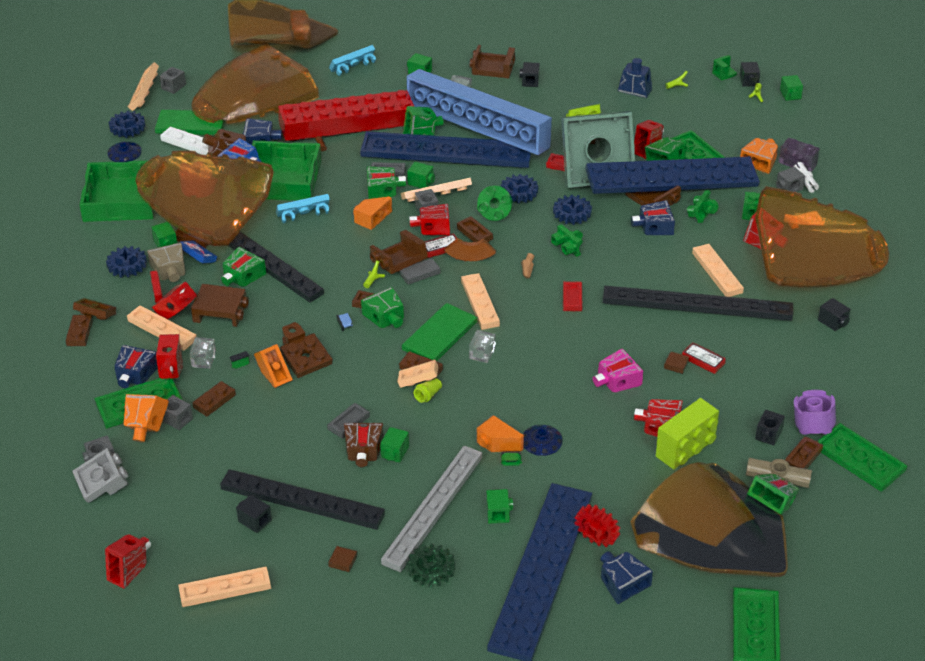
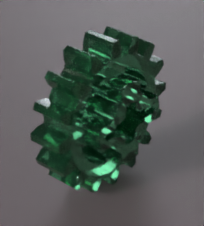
[407,544,455,588]

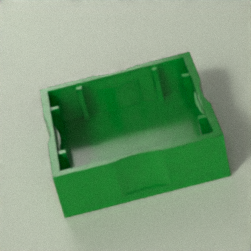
[241,140,322,201]
[79,160,160,222]

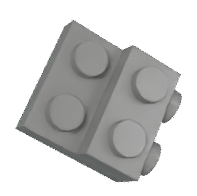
[72,448,129,503]

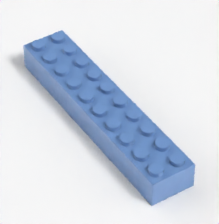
[407,69,552,155]

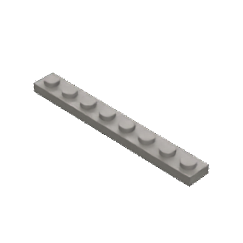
[381,446,482,572]

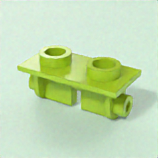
[566,104,601,117]

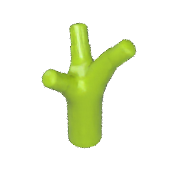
[665,71,688,89]
[749,83,763,103]
[363,261,385,288]

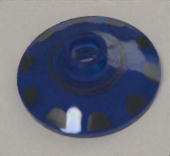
[107,141,141,162]
[523,425,562,456]

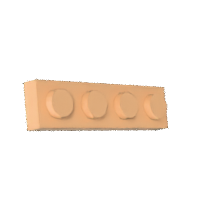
[128,62,159,111]
[401,178,472,202]
[692,244,744,297]
[461,273,500,330]
[127,306,197,351]
[178,567,271,607]

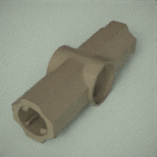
[746,458,812,488]

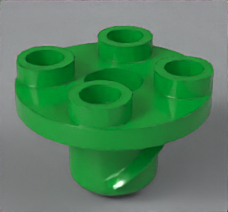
[477,185,513,221]

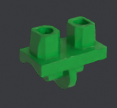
[687,190,719,223]
[551,224,583,257]

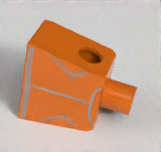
[740,138,778,174]
[124,394,169,442]

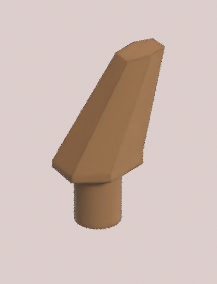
[521,253,535,279]

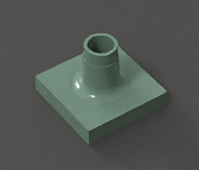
[561,111,635,188]

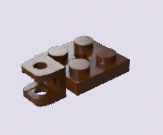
[280,322,332,378]

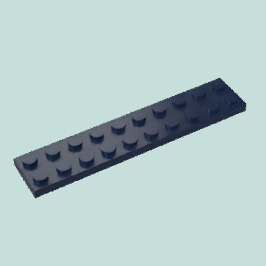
[360,131,531,168]
[585,157,760,194]
[487,483,592,661]

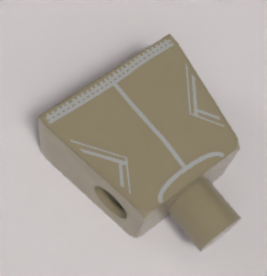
[147,243,185,282]

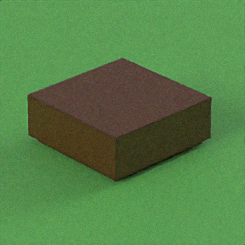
[352,290,375,308]
[664,352,689,374]
[328,546,357,572]

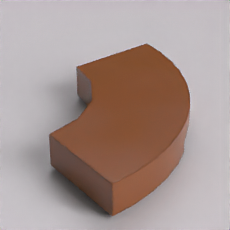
[444,238,496,261]

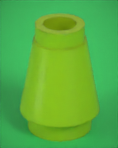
[413,378,442,403]

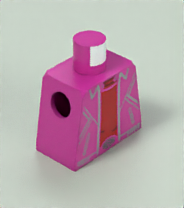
[593,348,643,392]

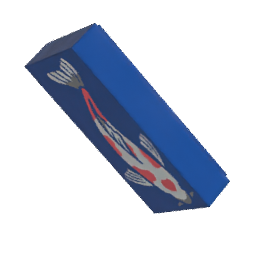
[180,241,217,264]

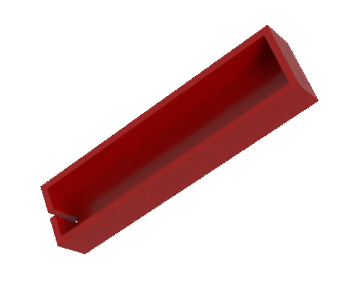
[278,90,414,141]

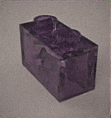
[779,138,820,172]

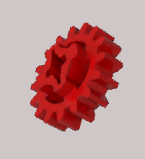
[575,504,621,547]

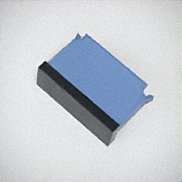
[336,313,353,331]

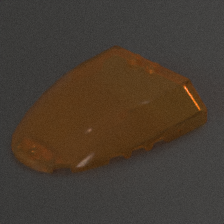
[192,44,319,123]
[135,151,274,246]
[755,186,889,287]

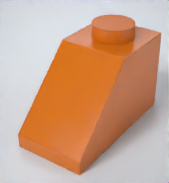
[353,197,392,230]
[254,344,293,388]
[477,415,524,452]

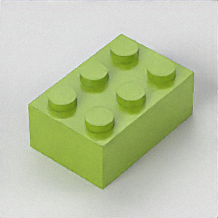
[656,398,719,470]

